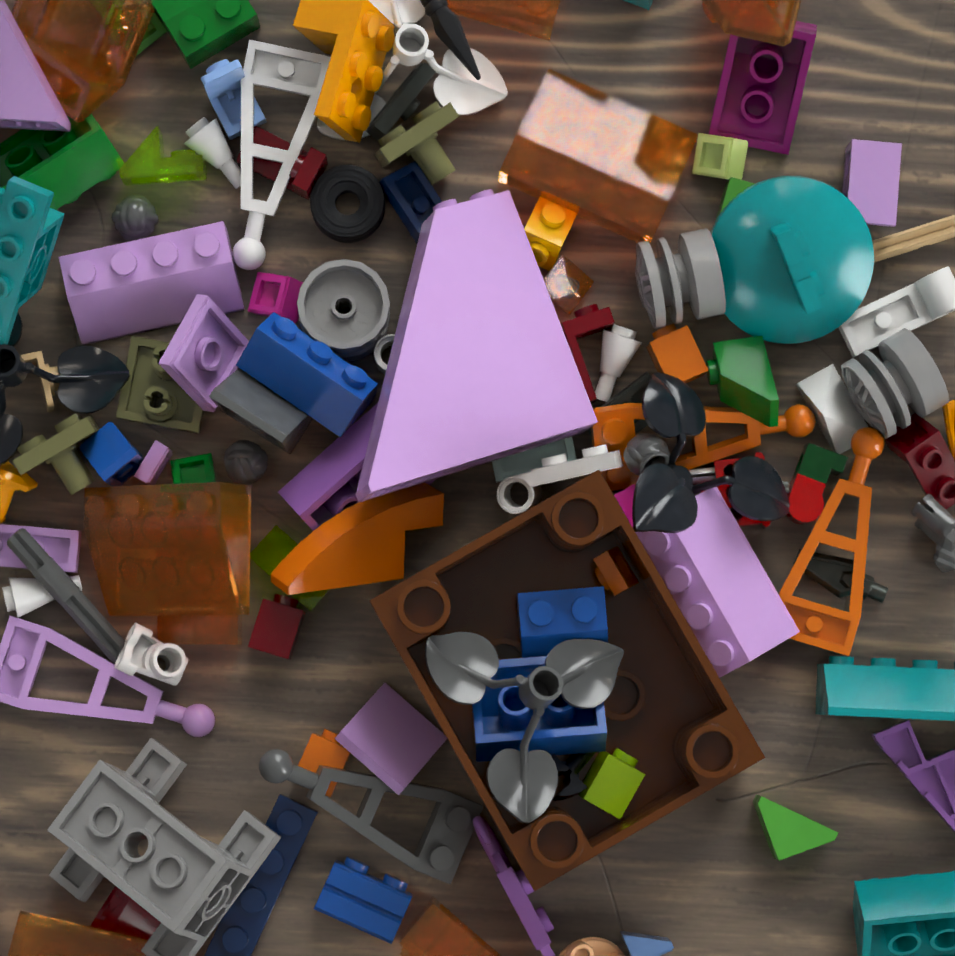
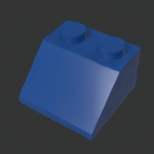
[516,586,608,658]

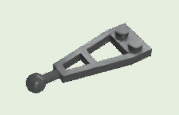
[259,749,484,885]

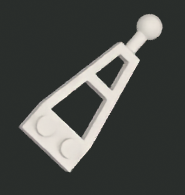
[233,39,331,270]

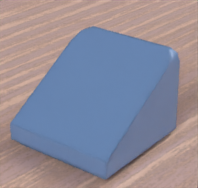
[620,931,674,956]

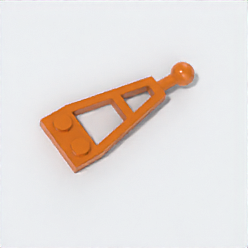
[591,403,816,491]
[779,427,885,657]

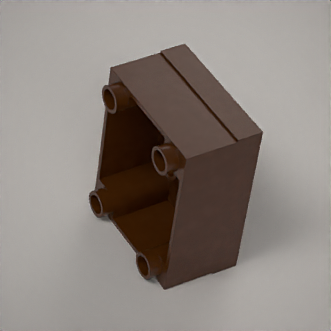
[369,470,765,891]

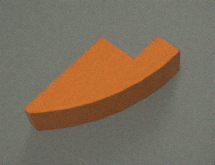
[271,482,444,595]

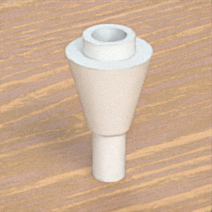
[184,117,241,189]
[595,324,642,402]
[2,575,82,618]

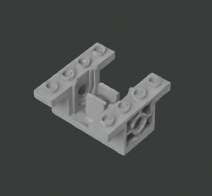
[48,738,281,956]

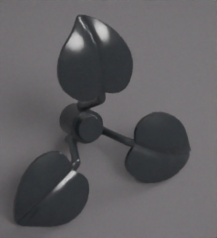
[0,313,130,466]
[632,372,790,533]

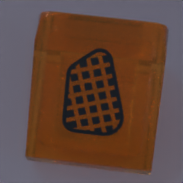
[543,255,594,315]

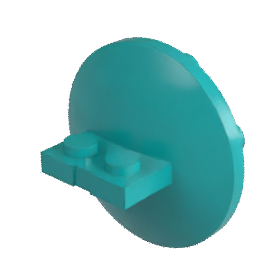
[711,176,874,344]

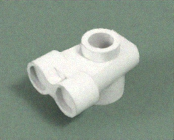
[114,622,189,686]

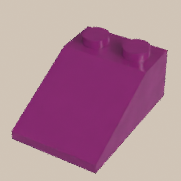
[709,8,817,155]

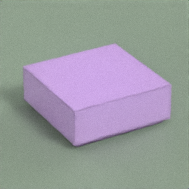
[134,440,173,486]

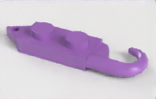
[472,816,555,956]

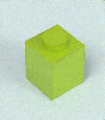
[578,748,646,819]

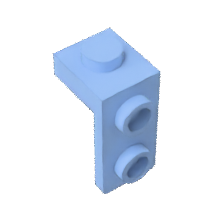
[200,59,267,140]

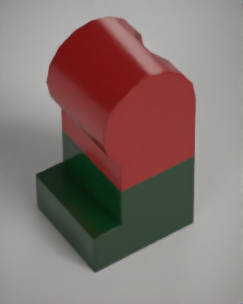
[786,443,848,525]

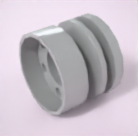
[635,228,726,329]
[841,328,949,440]

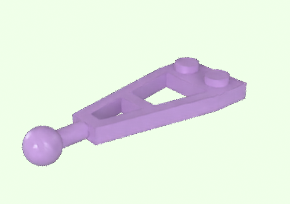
[0,616,215,737]

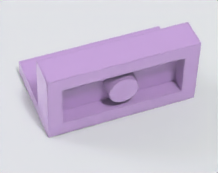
[842,139,902,227]

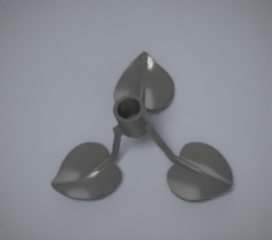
[425,632,624,824]

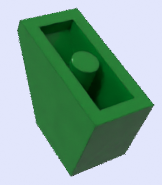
[706,336,779,427]

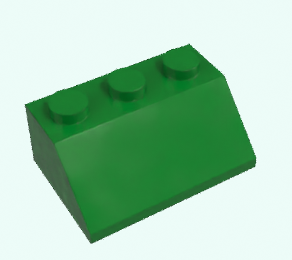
[0,93,125,210]

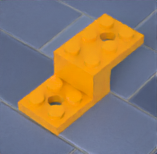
[293,0,395,143]

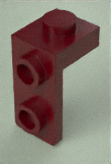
[561,304,615,404]

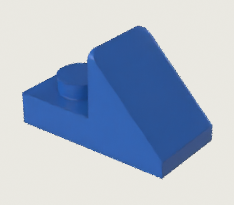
[80,422,144,490]

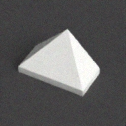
[796,364,868,454]

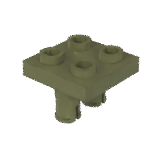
[374,101,459,185]
[116,336,204,434]
[12,413,100,495]

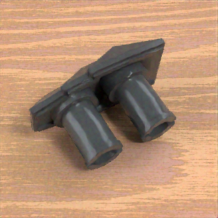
[911,494,955,573]

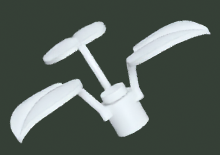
[317,0,508,140]

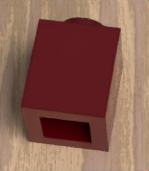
[248,593,306,660]

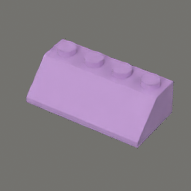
[59,221,245,345]
[635,487,800,678]

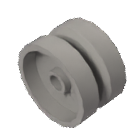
[297,259,390,362]

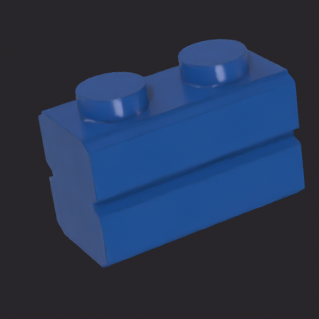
[314,856,413,944]

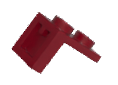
[237,126,328,200]
[885,413,955,510]

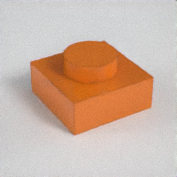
[593,546,639,596]

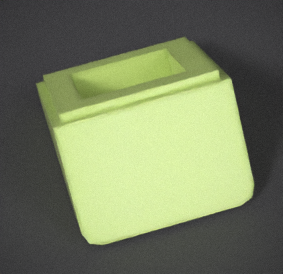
[692,133,748,180]

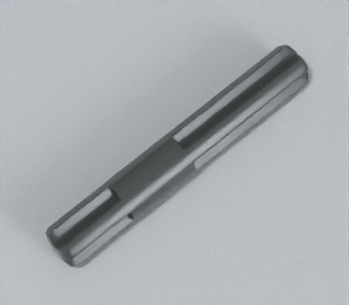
[7,528,125,664]

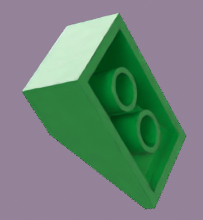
[148,0,260,69]

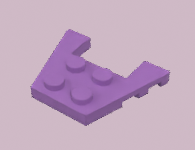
[871,720,955,834]

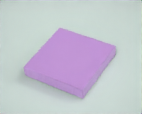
[158,294,249,412]
[335,683,447,795]

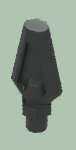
[792,549,888,603]

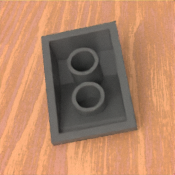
[209,368,313,454]

